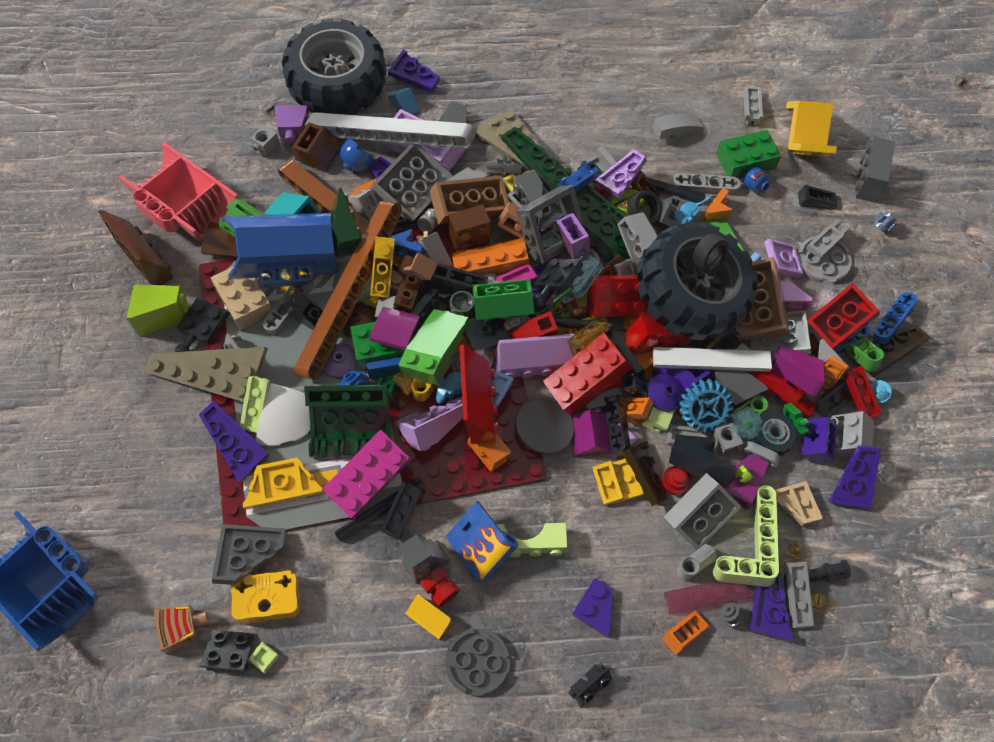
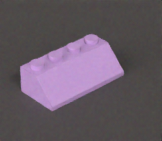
[493,334,575,378]

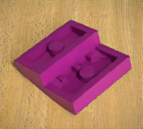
[369,307,420,350]

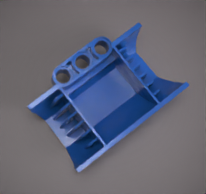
[222,213,338,288]
[0,511,98,651]

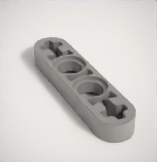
[672,173,741,194]
[263,274,314,335]

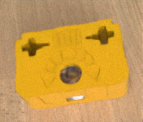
[231,570,301,624]

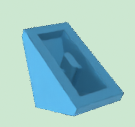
[388,88,420,115]

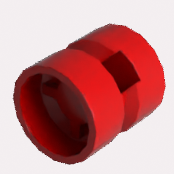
[420,567,460,608]

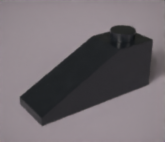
[426,263,488,295]

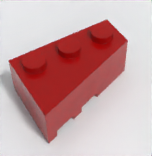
[623,315,692,355]

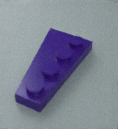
[199,401,269,484]

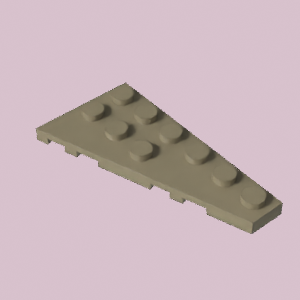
[473,109,546,170]
[144,347,268,402]

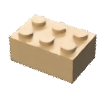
[210,267,272,331]

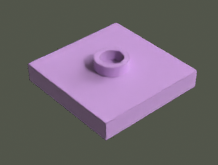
[764,239,804,278]

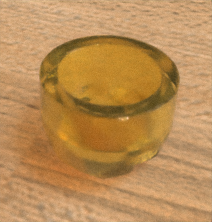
[811,592,826,610]

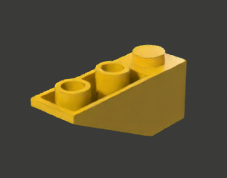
[370,237,395,298]

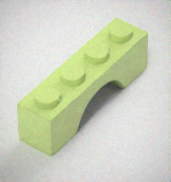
[497,523,567,557]

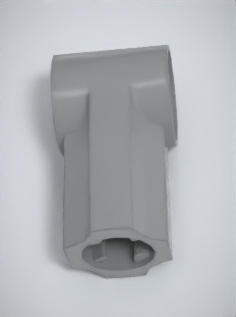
[677,544,718,581]

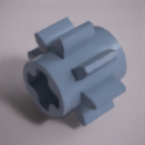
[874,211,897,233]

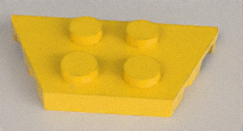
[243,457,323,510]

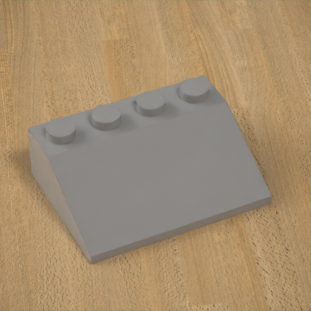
[369,144,453,222]

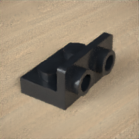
[410,287,447,330]

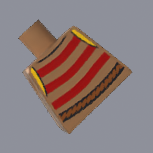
[154,605,210,654]

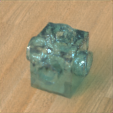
[730,407,763,439]

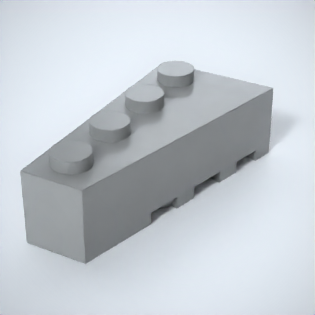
[617,212,658,274]

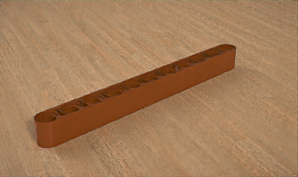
[278,159,404,272]
[294,201,402,380]

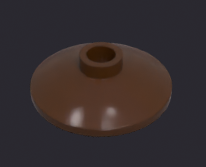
[342,304,376,337]

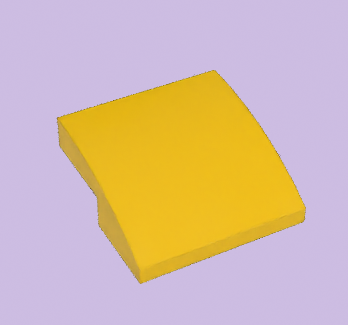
[592,459,644,505]

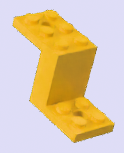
[786,100,837,157]

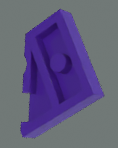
[572,578,613,637]

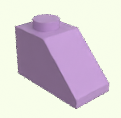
[780,280,812,310]

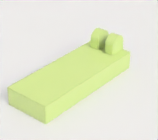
[240,376,270,433]

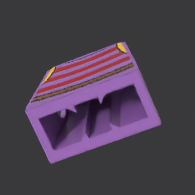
[556,213,590,259]

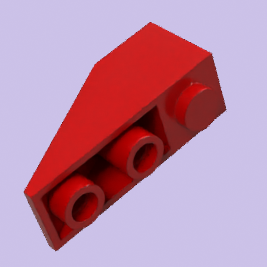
[507,311,560,339]

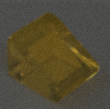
[392,371,415,395]

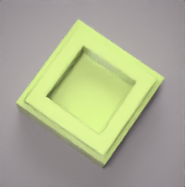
[247,642,280,674]

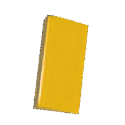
[405,594,452,639]

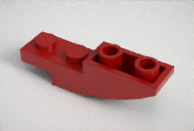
[746,370,816,419]

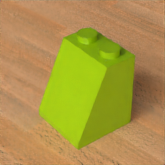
[126,284,191,336]

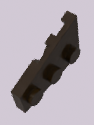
[623,441,667,506]

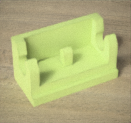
[641,389,675,433]

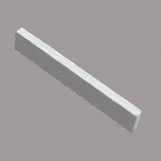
[653,347,772,372]

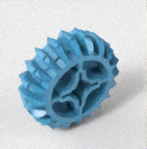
[679,379,734,432]

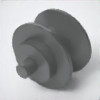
[719,603,744,627]

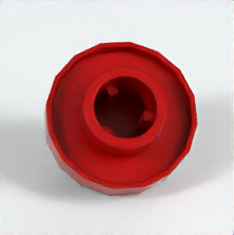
[662,465,692,495]

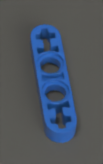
[873,292,917,344]

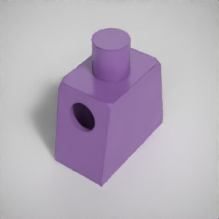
[275,105,309,144]

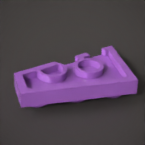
[595,150,647,199]

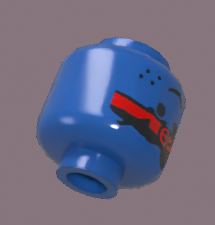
[744,167,771,193]

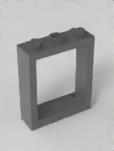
[516,185,586,263]

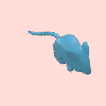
[672,195,717,226]
[436,367,495,404]

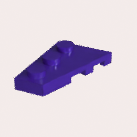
[749,571,793,642]

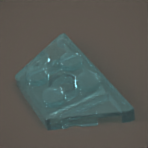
[546,253,604,308]

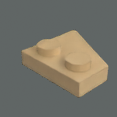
[775,481,823,526]

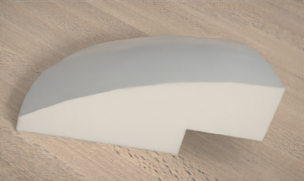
[256,383,310,447]

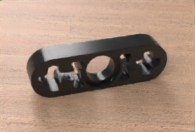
[605,400,631,456]

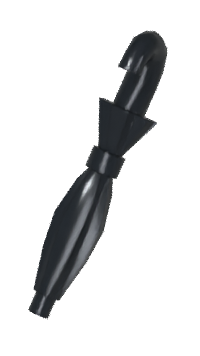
[554,317,616,332]

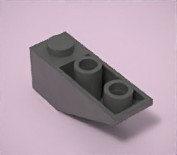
[513,170,543,229]

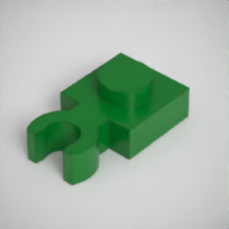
[784,402,810,435]

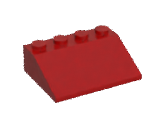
[460,344,499,444]

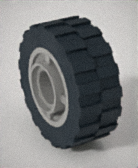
[750,411,797,456]

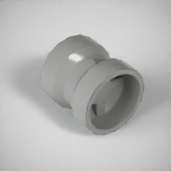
[417,209,438,233]

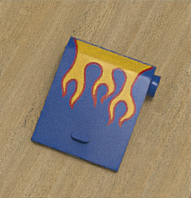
[445,501,519,583]

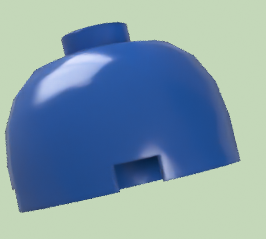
[340,138,375,172]

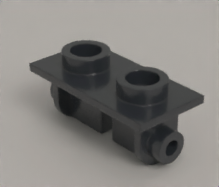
[568,663,612,708]

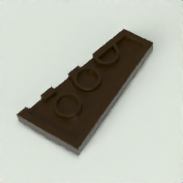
[846,325,930,378]

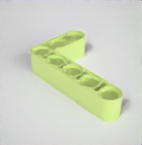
[713,485,779,587]

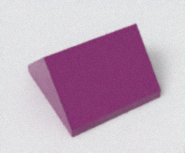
[572,410,613,457]

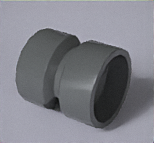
[450,291,475,319]

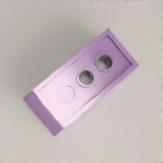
[383,109,466,172]

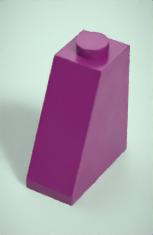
[771,345,824,397]
[717,454,769,510]

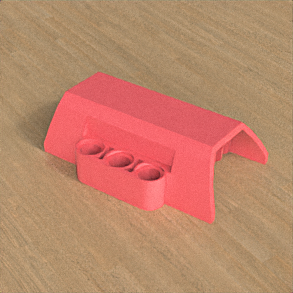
[119,142,238,241]

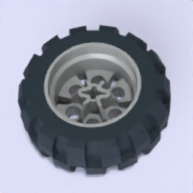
[282,18,386,115]

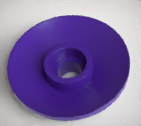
[647,374,684,412]

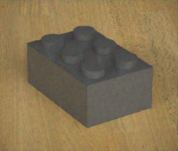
[854,136,895,203]

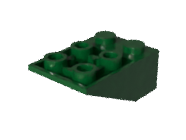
[331,188,362,257]

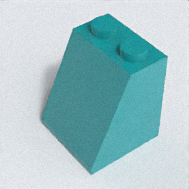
[263,192,320,215]

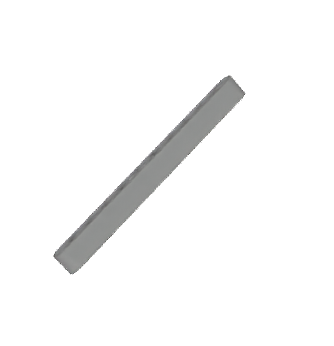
[303,113,477,148]

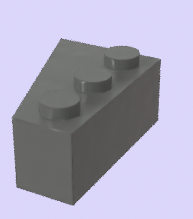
[398,534,451,584]

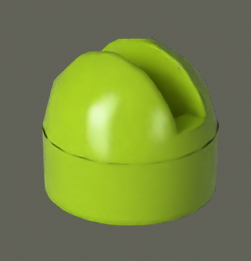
[736,465,754,483]

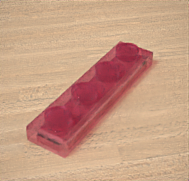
[664,581,752,614]

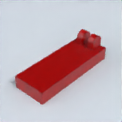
[842,365,882,419]

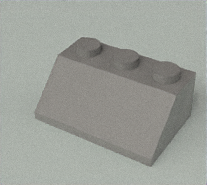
[664,473,741,550]

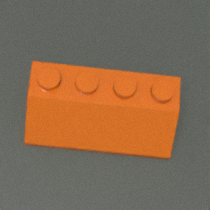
[453,238,529,277]

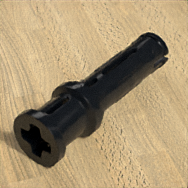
[784,560,851,585]

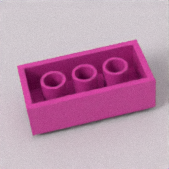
[322,429,412,519]

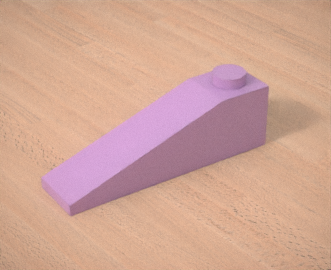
[395,396,463,451]

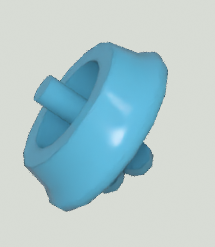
[870,380,892,403]

